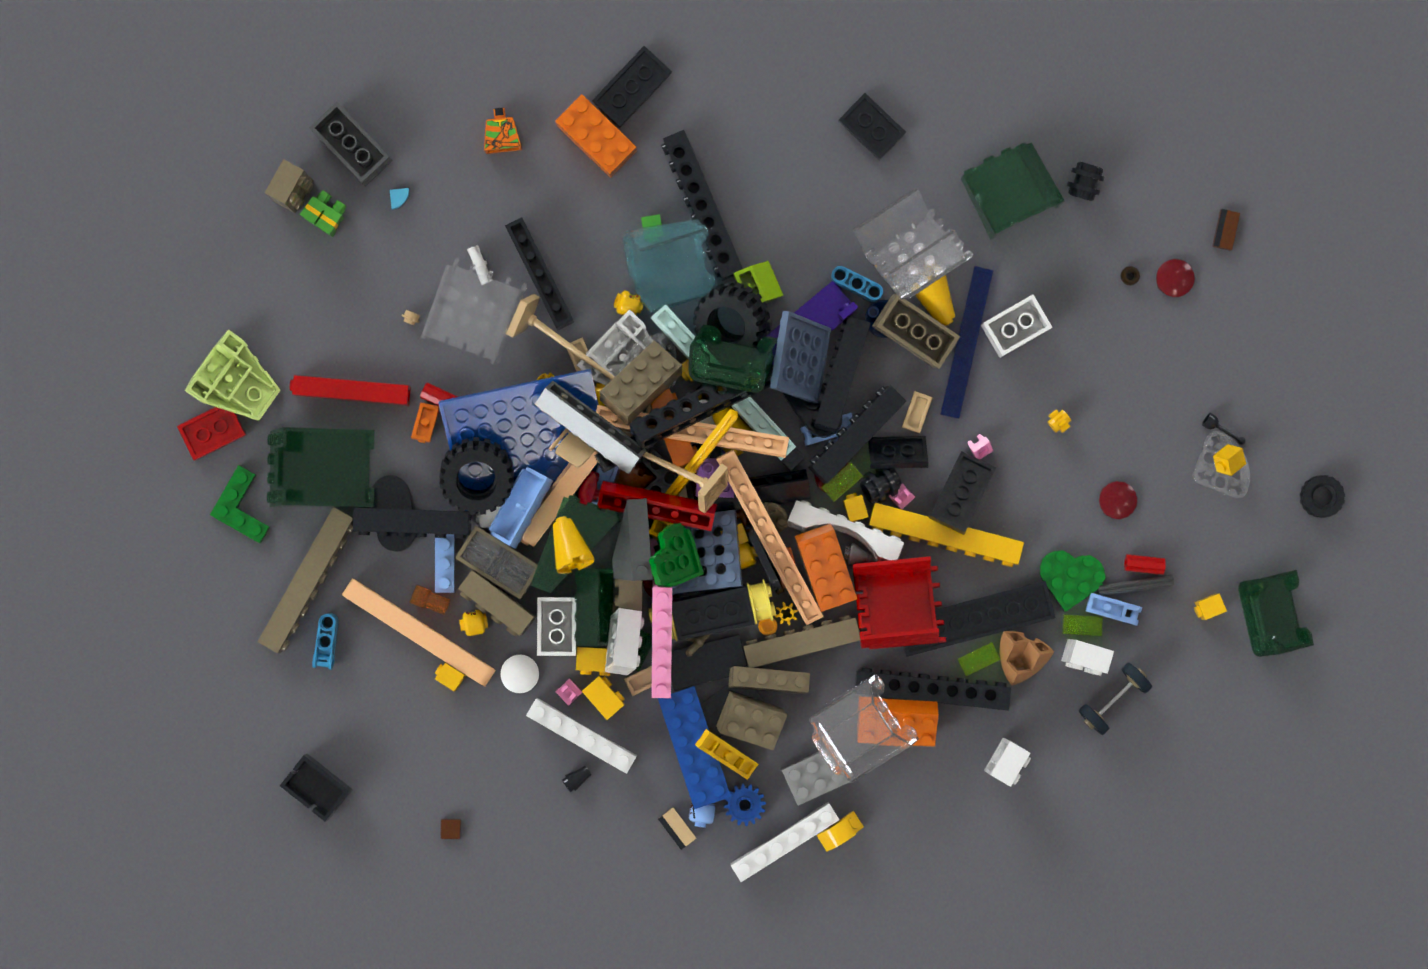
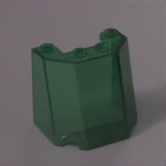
[961,143,1064,240]

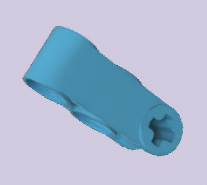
[312,613,339,670]

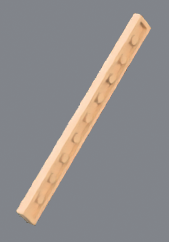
[596,405,789,458]
[716,449,823,626]

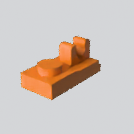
[411,402,439,443]

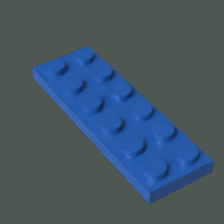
[658,686,731,809]

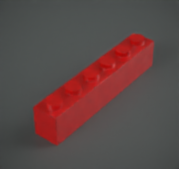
[597,480,717,531]

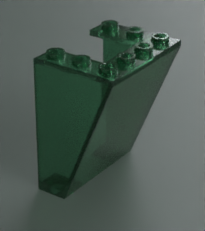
[267,427,375,508]
[530,495,622,593]

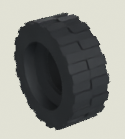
[1300,475,1346,518]

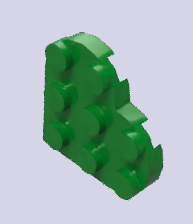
[649,523,704,587]
[1039,550,1106,612]

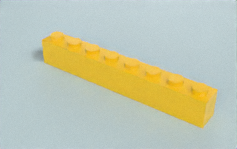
[868,503,1024,567]

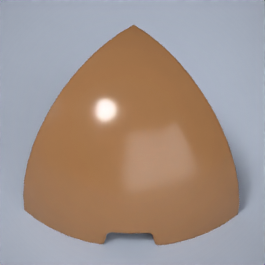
[1000,631,1054,685]

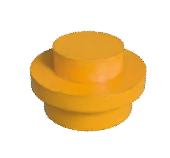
[758,618,777,636]

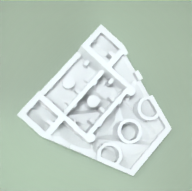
[577,310,653,386]

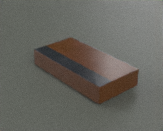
[1212,209,1240,251]

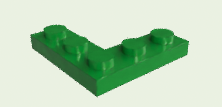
[210,465,270,544]

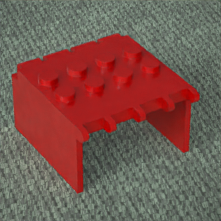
[853,556,946,650]

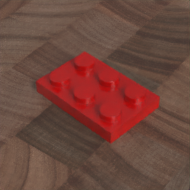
[177,407,246,461]

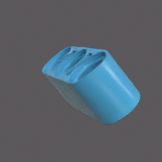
[831,266,883,302]

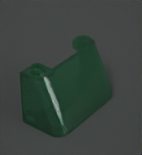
[688,324,777,393]
[1238,570,1314,657]

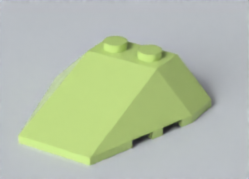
[185,329,280,421]

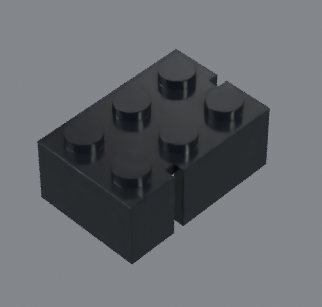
[280,754,353,822]

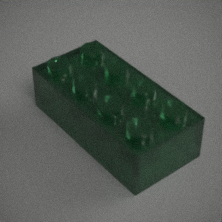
[574,568,613,646]

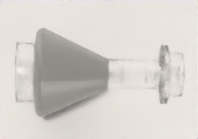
[843,542,877,565]

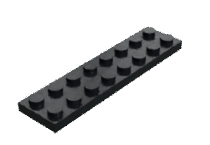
[904,581,1056,657]

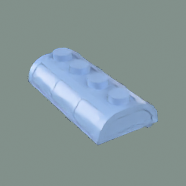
[489,467,553,549]

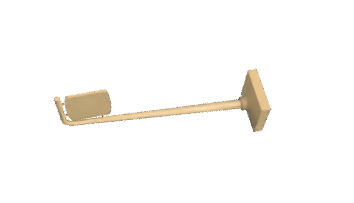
[506,294,651,436]
[549,428,728,513]

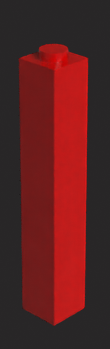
[290,375,411,406]

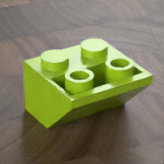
[733,261,784,303]

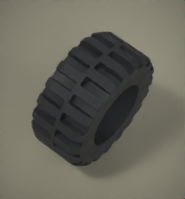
[693,282,770,360]
[439,437,514,515]

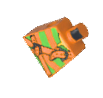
[484,108,522,154]

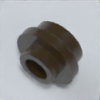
[1120,266,1140,286]

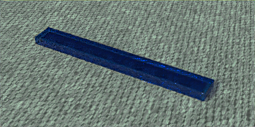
[940,266,993,419]

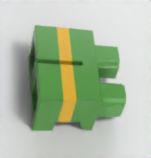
[300,190,347,237]

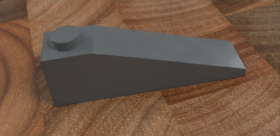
[612,498,653,581]

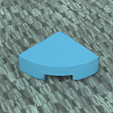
[390,188,410,210]

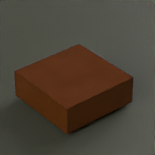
[441,819,461,839]

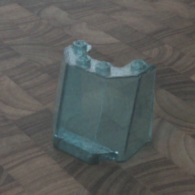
[622,219,716,314]

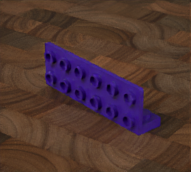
[747,281,858,366]

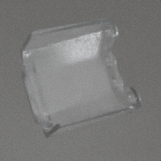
[809,674,919,783]

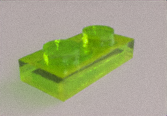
[821,462,863,502]
[1062,615,1103,636]
[957,642,1001,676]

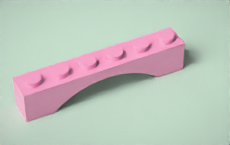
[652,580,672,698]

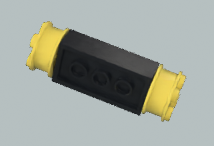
[649,579,776,641]

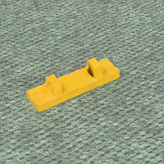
[695,729,759,780]

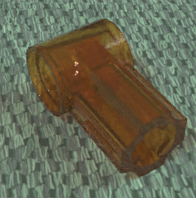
[409,585,451,615]

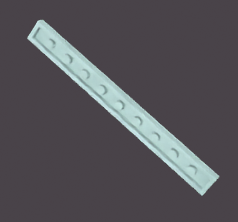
[651,304,796,460]

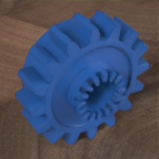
[724,783,766,826]

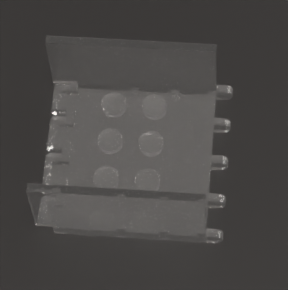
[853,188,973,299]
[421,258,528,365]

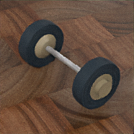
[1079,662,1152,735]

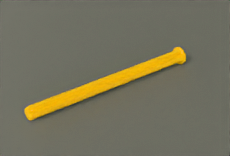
[653,409,738,520]

